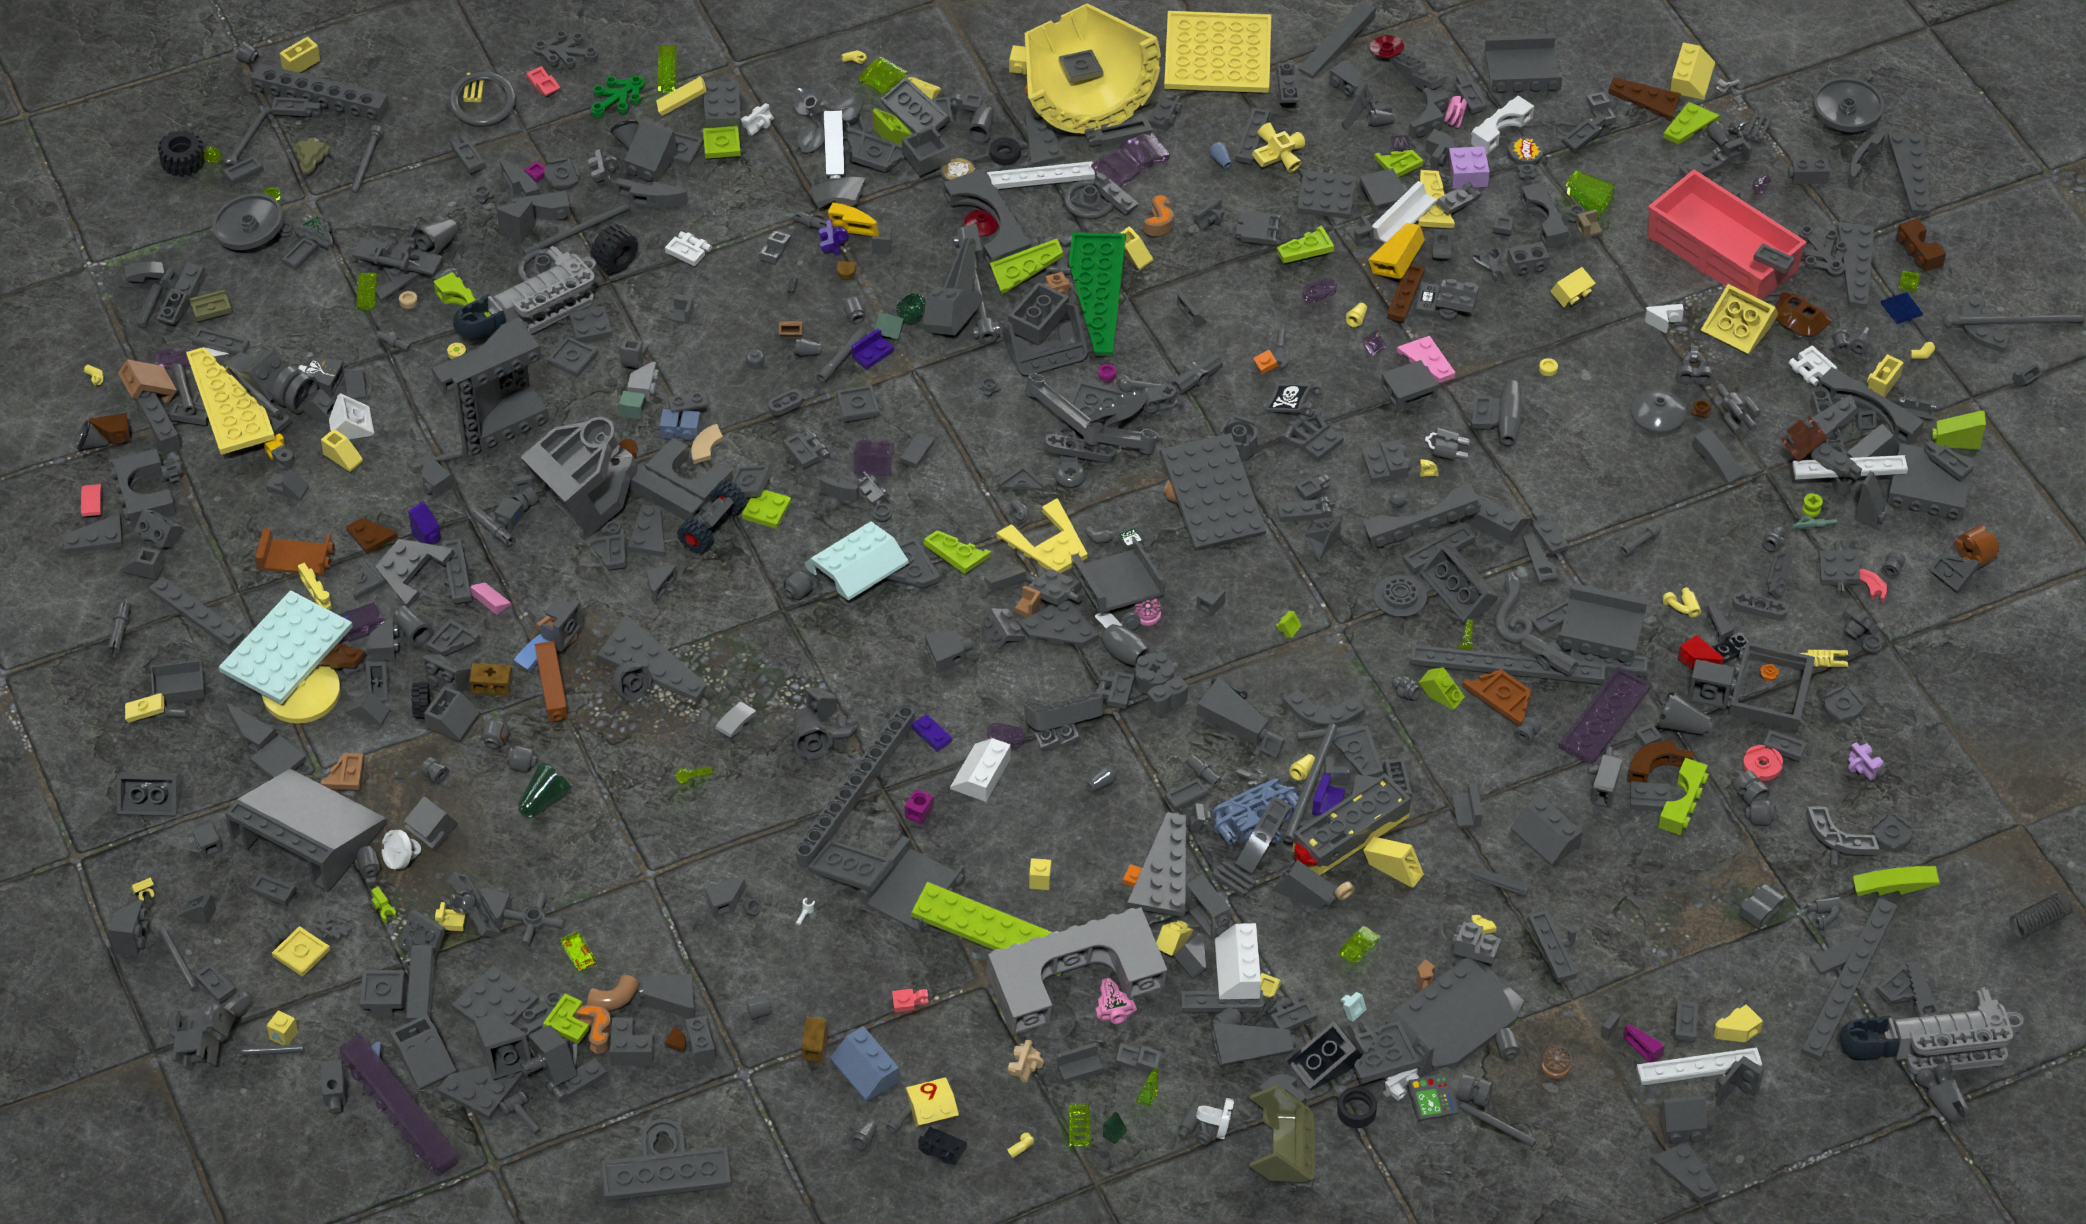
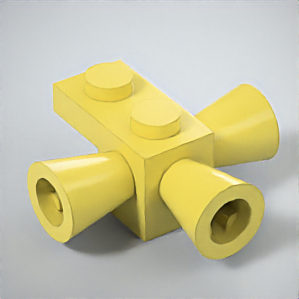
[1252,123,1305,173]

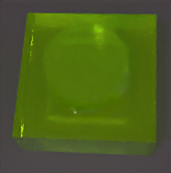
[1899,270,1920,291]

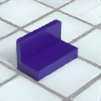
[1312,773,1345,816]

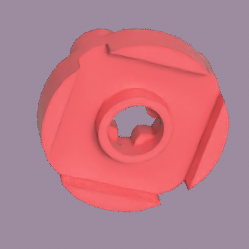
[1743,745,1783,782]

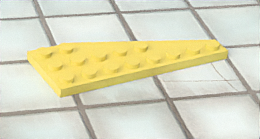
[186,347,275,455]

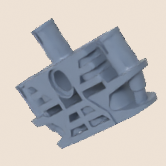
[1212,779,1299,845]

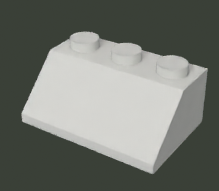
[950,738,1011,802]

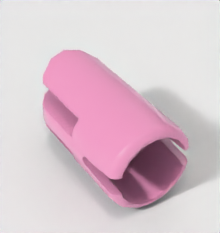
[1444,96,1467,128]

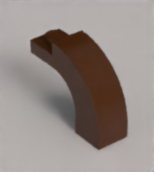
[1627,741,1694,783]

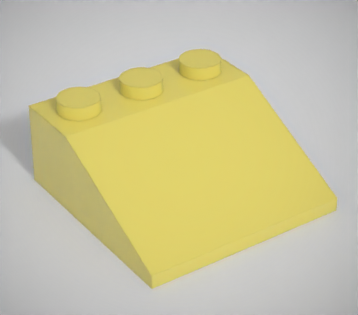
[1701,284,1778,355]

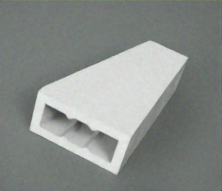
[824,111,844,180]

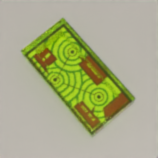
[560,931,597,972]

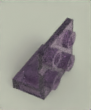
[854,439,894,475]

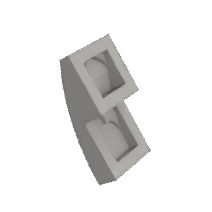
[715,702,756,738]

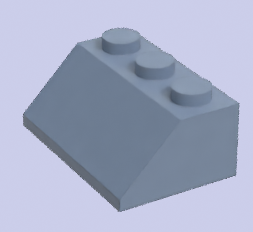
[830,1026,900,1102]

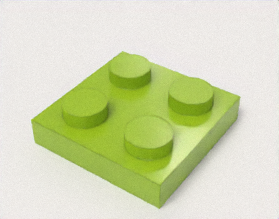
[703,126,741,159]
[742,489,791,529]

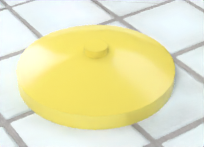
[262,665,341,723]

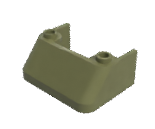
[1250,1085,1315,1182]

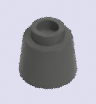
[236,42,259,64]

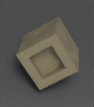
[1576,209,1602,239]

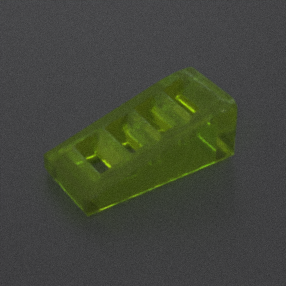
[1136,1067,1159,1107]
[1068,1104,1090,1145]

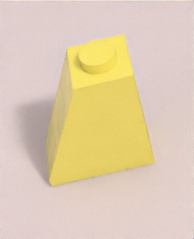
[1363,837,1424,888]

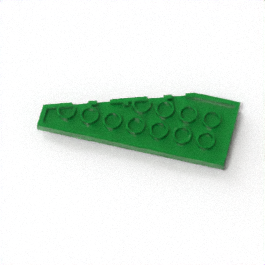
[1069,232,1126,356]

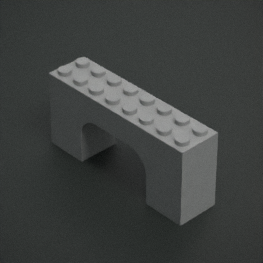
[986,908,1167,1035]

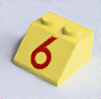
[906,1077,959,1128]

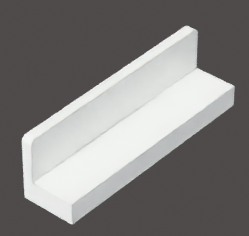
[1372,181,1437,243]

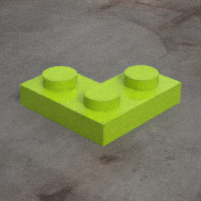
[543,994,589,1044]

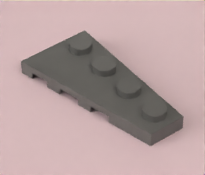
[1786,395,1859,461]

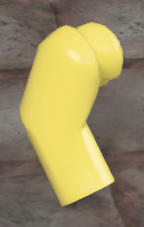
[1007,1133,1034,1158]

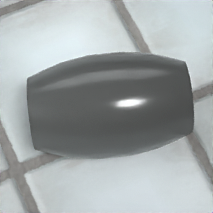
[1101,624,1150,666]

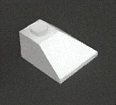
[329,393,374,439]

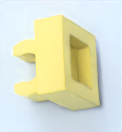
[131,877,154,901]

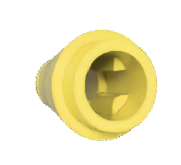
[1346,303,1367,327]
[1290,754,1315,781]

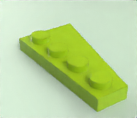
[990,238,1064,294]

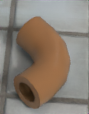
[587,975,639,1011]

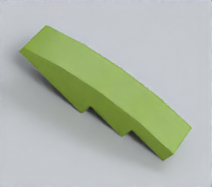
[1853,866,1940,896]

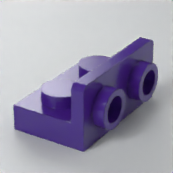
[852,328,894,370]

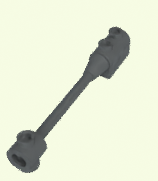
[953,224,1000,344]

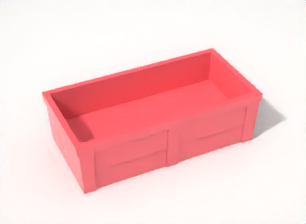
[1648,169,1807,300]

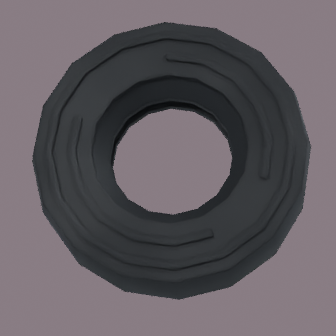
[989,137,1021,166]

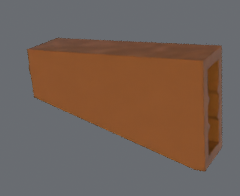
[535,641,568,722]

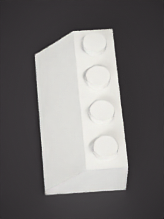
[1215,923,1261,999]

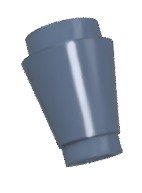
[1209,142,1232,169]

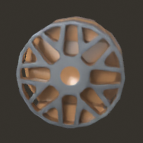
[1541,1046,1572,1079]

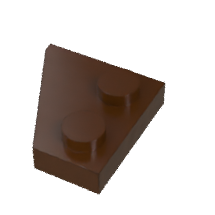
[346,518,398,554]
[315,643,365,669]

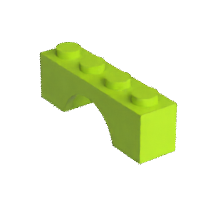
[434,272,491,317]
[1658,758,1709,835]

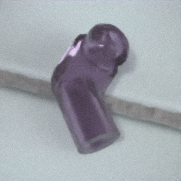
[1752,174,1771,195]

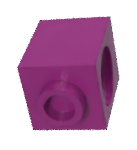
[904,789,934,825]

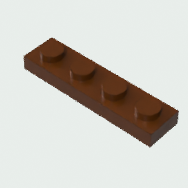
[1387,264,1425,322]

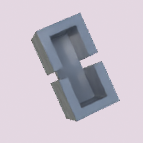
[660,409,701,440]

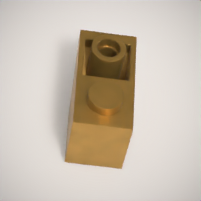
[801,1016,828,1063]

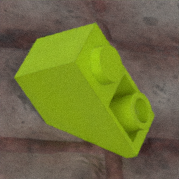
[1418,667,1465,710]

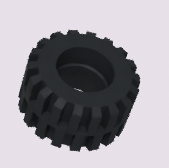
[158,130,205,177]
[590,224,639,274]

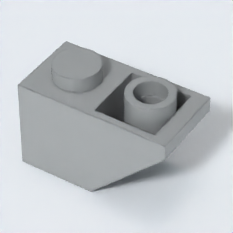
[627,362,659,401]

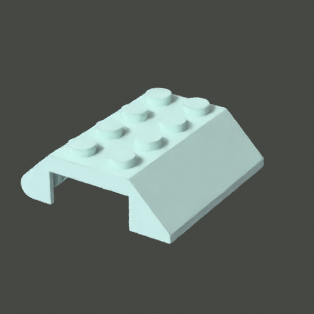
[805,522,909,600]

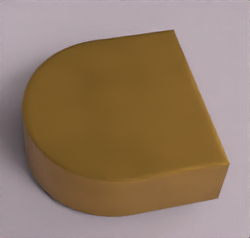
[837,261,856,279]

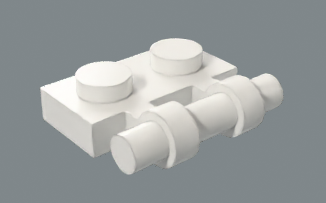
[665,231,712,266]
[1789,346,1837,386]

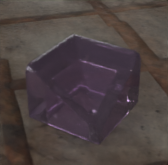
[1363,330,1388,356]

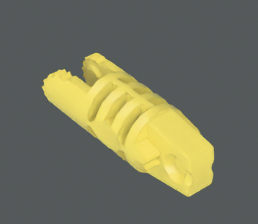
[1800,650,1848,668]

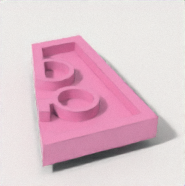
[1397,336,1455,383]

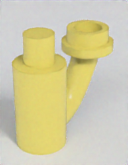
[1663,587,1701,617]

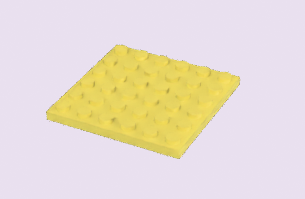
[1164,11,1271,93]

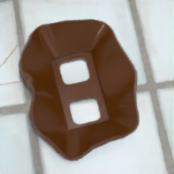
[1774,292,1832,336]

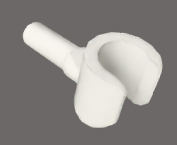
[796,898,815,926]

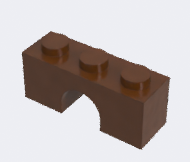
[1897,218,1946,272]

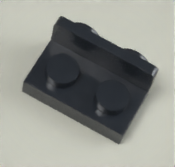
[918,1126,967,1166]

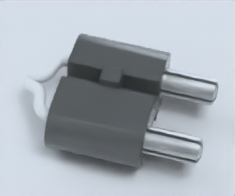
[1425,427,1470,460]

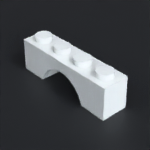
[1471,96,1534,154]

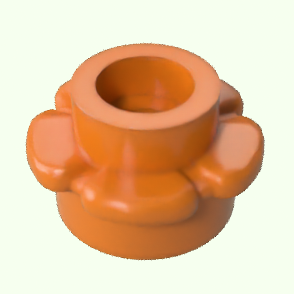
[1760,664,1779,681]

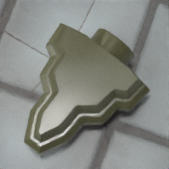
[294,138,330,175]

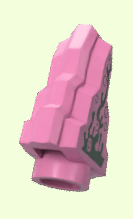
[1096,978,1137,1024]

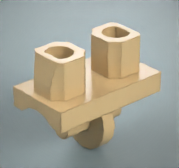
[1008,1040,1044,1083]

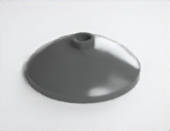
[1631,389,1687,433]

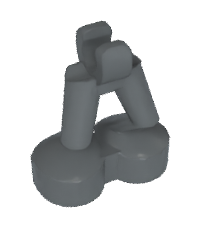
[1677,345,1713,385]

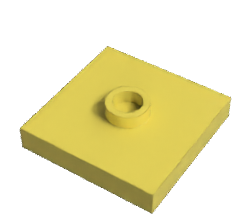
[272,926,330,977]

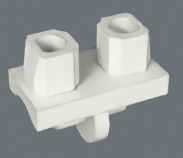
[741,103,774,136]
[1383,1068,1419,1101]

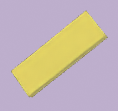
[656,76,707,116]

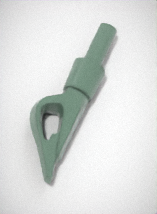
[1792,516,1837,529]

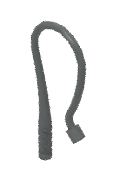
[226,365,280,417]

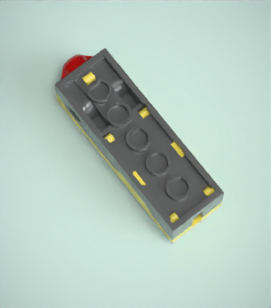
[1293,774,1411,876]

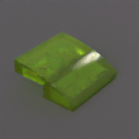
[858,56,908,95]

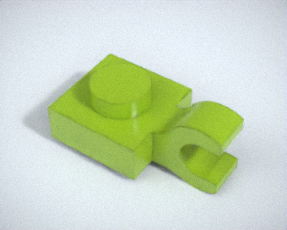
[371,887,397,924]

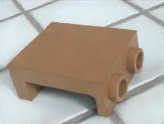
[118,359,177,403]

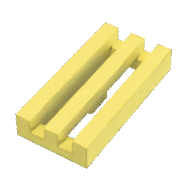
[463,73,485,102]

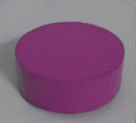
[1098,364,1116,382]

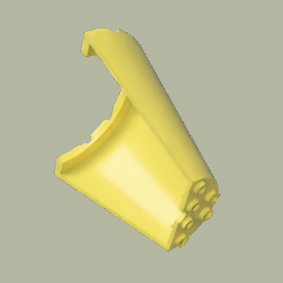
[1025,3,1161,134]

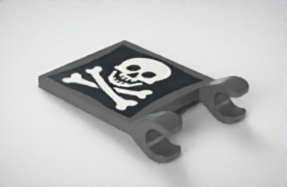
[1266,381,1324,416]

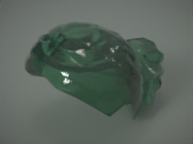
[896,293,926,323]

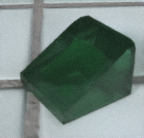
[1103,1112,1127,1144]

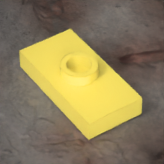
[125,693,164,723]

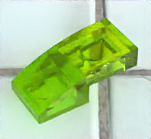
[357,273,378,309]
[1338,926,1380,964]

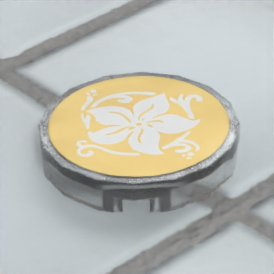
[941,157,976,182]

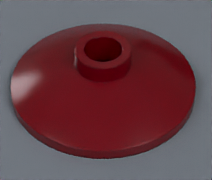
[1370,35,1405,58]
[964,209,999,237]

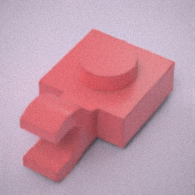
[892,989,929,1013]

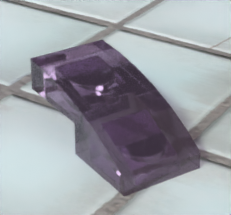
[155,348,193,369]

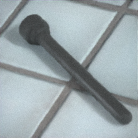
[351,125,384,193]

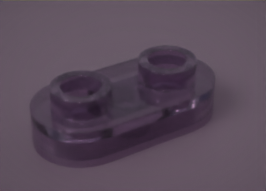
[1303,278,1337,302]
[987,722,1025,747]

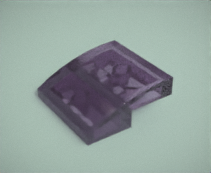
[1120,133,1170,168]
[1091,148,1141,187]

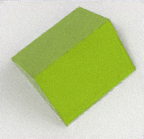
[873,108,913,145]

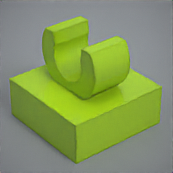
[1276,611,1302,638]

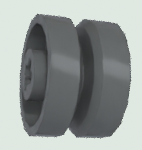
[272,366,318,413]

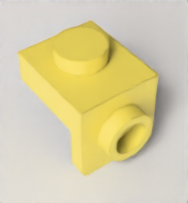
[435,902,466,931]

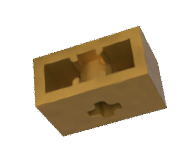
[469,663,512,695]

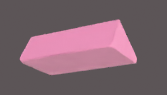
[470,582,511,615]

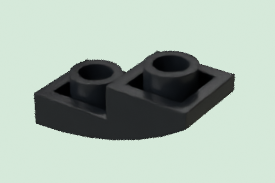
[1712,632,1749,664]

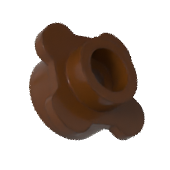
[1691,400,1712,418]

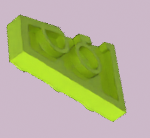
[1663,102,1720,145]
[1277,225,1334,263]
[923,531,991,574]

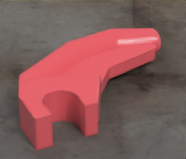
[1860,569,1887,602]

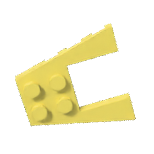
[996,499,1087,573]

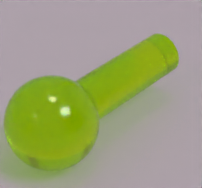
[1458,620,1474,651]
[675,766,712,783]

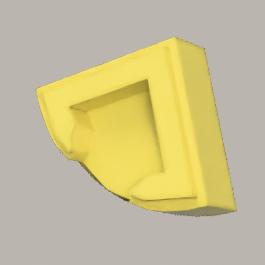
[1419,459,1439,477]
[1471,915,1496,934]

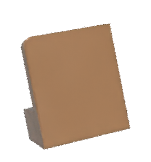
[1015,585,1041,617]

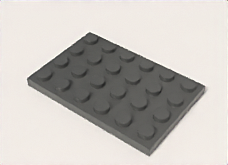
[1159,433,1267,550]

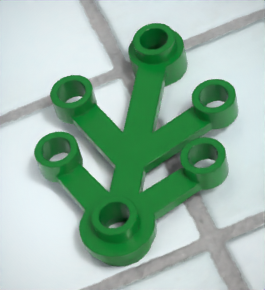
[591,76,645,119]

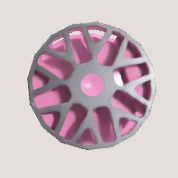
[1134,597,1161,626]

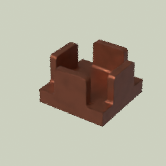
[1781,415,1828,462]

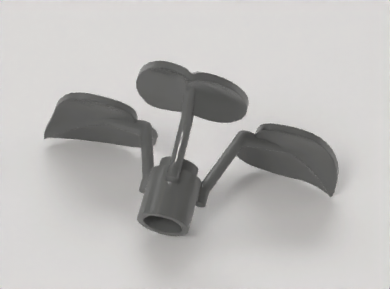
[794,88,864,153]

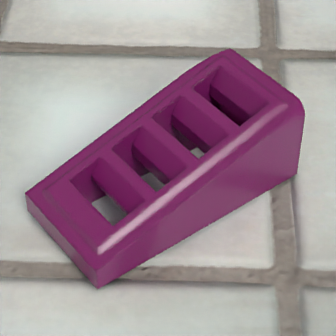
[1623,1024,1665,1063]

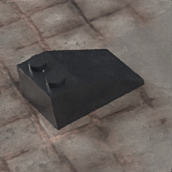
[1287,1021,1363,1091]

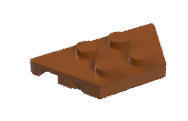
[1462,669,1531,726]

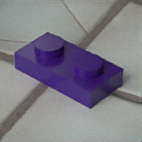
[912,714,952,752]

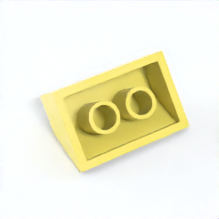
[1670,43,1715,100]

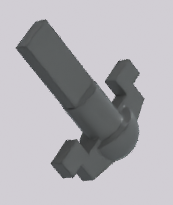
[1236,768,1267,787]

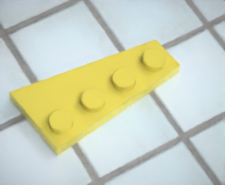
[1418,170,1455,228]

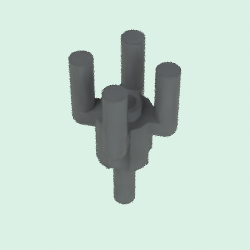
[1716,384,1761,434]

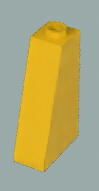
[1368,223,1425,279]

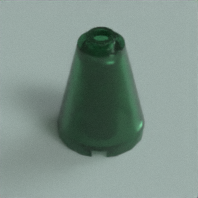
[517,762,571,817]

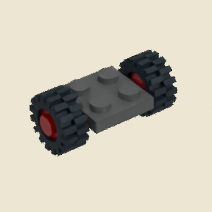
[677,480,746,553]

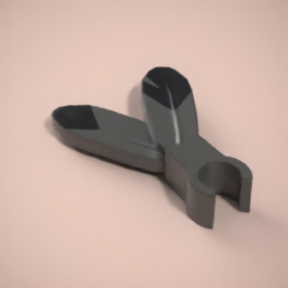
[1472,249,1504,281]

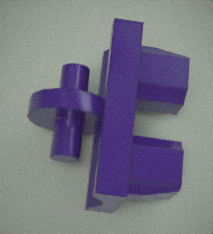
[819,220,849,256]

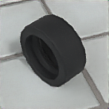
[1337,1087,1377,1128]

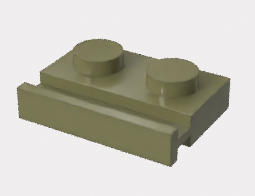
[189,290,232,322]

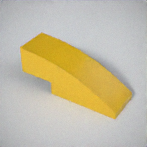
[828,203,879,236]

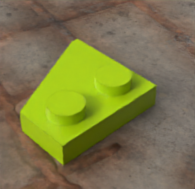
[1374,150,1423,178]

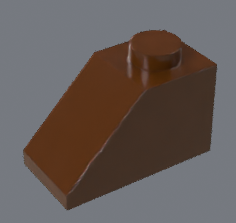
[89,413,131,445]

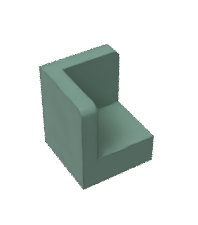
[875,313,903,339]
[619,391,645,420]

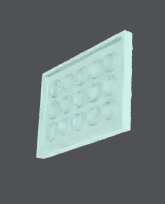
[219,590,353,704]

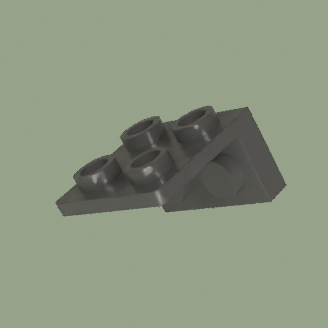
[1715,1056,1764,1107]

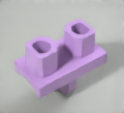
[1848,742,1883,781]

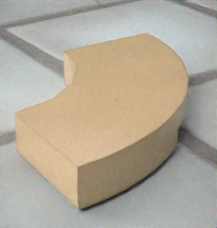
[691,424,723,464]

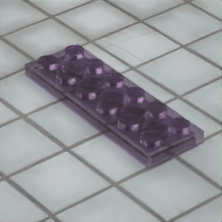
[1559,667,1651,765]

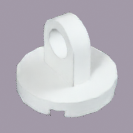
[382,830,421,870]
[1196,1098,1234,1140]

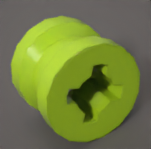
[1802,493,1823,517]

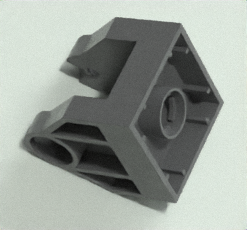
[521,416,637,538]

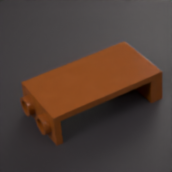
[255,528,335,576]

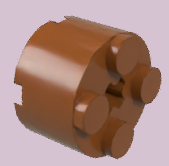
[1954,525,1999,569]

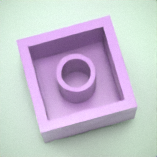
[1448,146,1489,189]

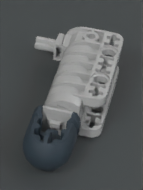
[453,246,596,341]
[1840,987,2024,1074]

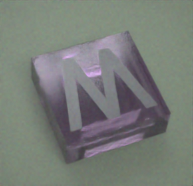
[1391,135,1410,152]

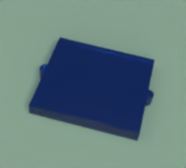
[1881,292,1923,324]

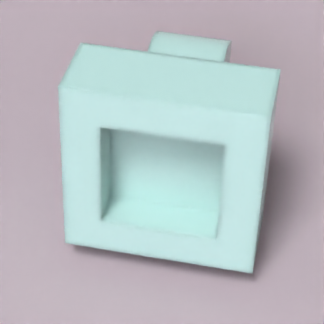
[1341,992,1367,1022]

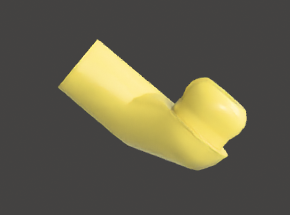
[841,50,867,64]
[1910,342,1935,359]
[84,365,104,385]

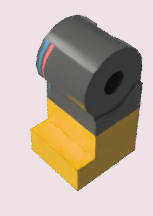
[264,433,294,471]

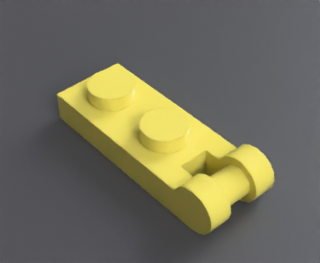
[298,563,331,610]

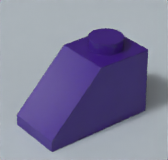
[408,501,441,544]

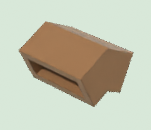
[779,321,803,338]
[1416,960,1435,992]

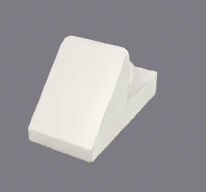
[1645,304,1684,333]

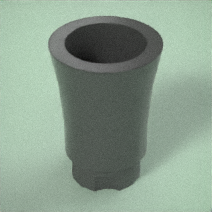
[966,104,994,143]
[393,606,433,646]

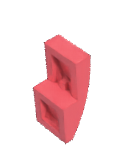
[526,66,560,97]
[81,484,102,516]

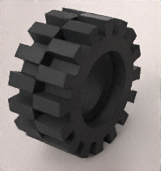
[411,682,431,718]

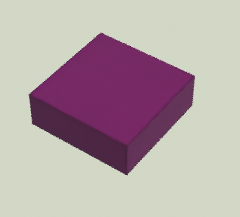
[524,161,545,183]

